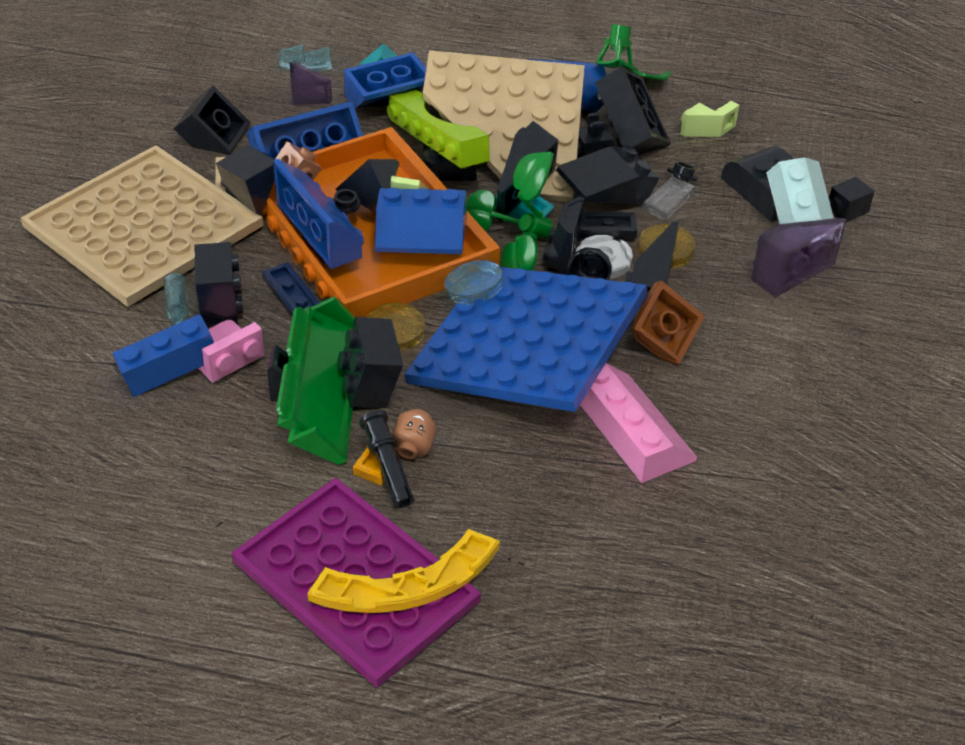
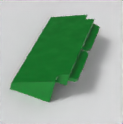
[276,296,355,465]

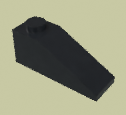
[625,222,679,292]

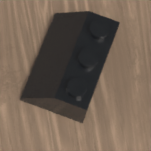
[595,67,671,155]

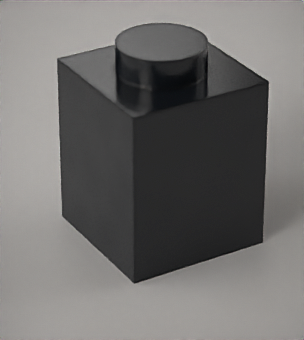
[829,177,875,223]

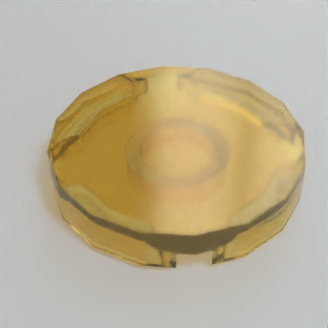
[639,224,695,268]
[367,303,425,350]

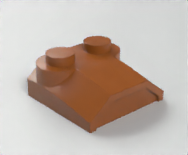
[631,280,705,365]

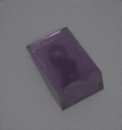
[751,218,846,298]

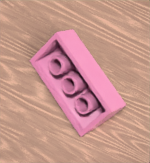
[580,363,697,483]

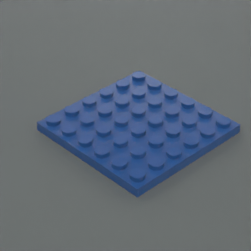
[404,265,648,412]

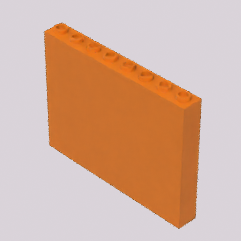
[261,127,500,318]

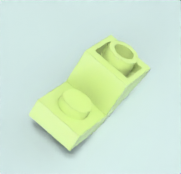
[680,101,739,137]

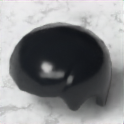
[565,247,612,280]

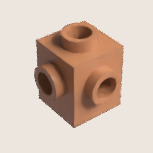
[275,142,322,180]

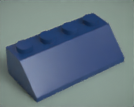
[246,101,363,159]
[273,159,364,269]

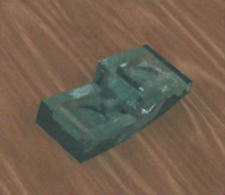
[279,44,333,72]

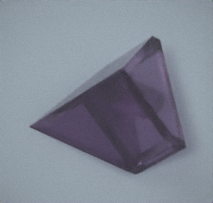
[289,61,332,105]

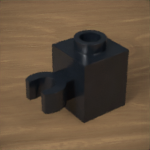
[577,113,614,158]

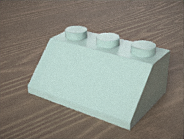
[766,157,840,252]

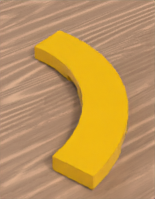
[307,529,500,613]

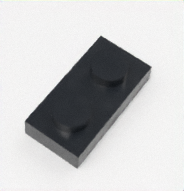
[580,212,637,239]

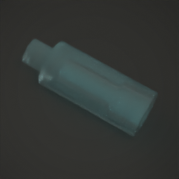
[164,273,188,325]

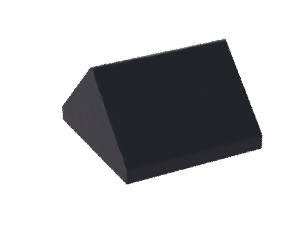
[216,145,275,215]

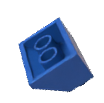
[343,52,426,109]
[375,188,467,254]
[112,314,214,397]

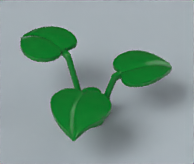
[555,24,671,81]
[466,152,554,271]

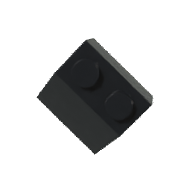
[173,85,251,155]

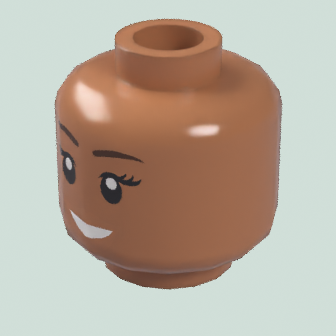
[391,409,437,459]

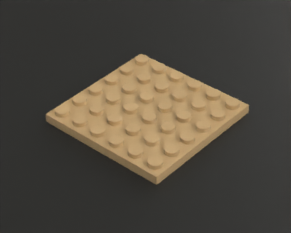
[21,145,264,307]

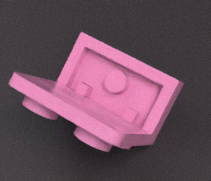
[198,320,265,383]

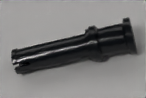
[359,410,415,508]

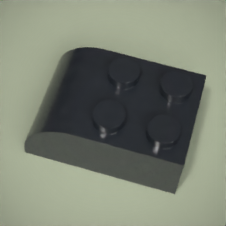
[721,146,794,222]

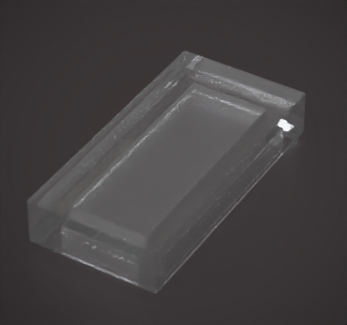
[643,176,695,220]

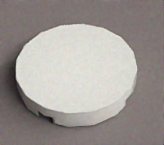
[576,235,633,279]

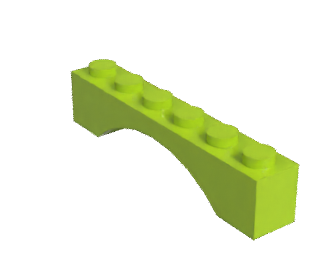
[387,89,490,168]

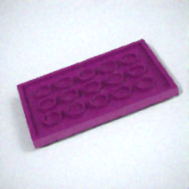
[231,477,481,688]

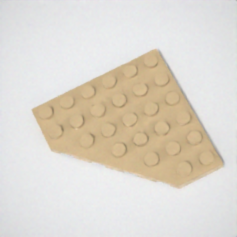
[423,50,585,202]

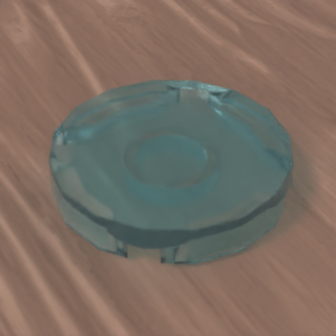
[444,260,504,304]

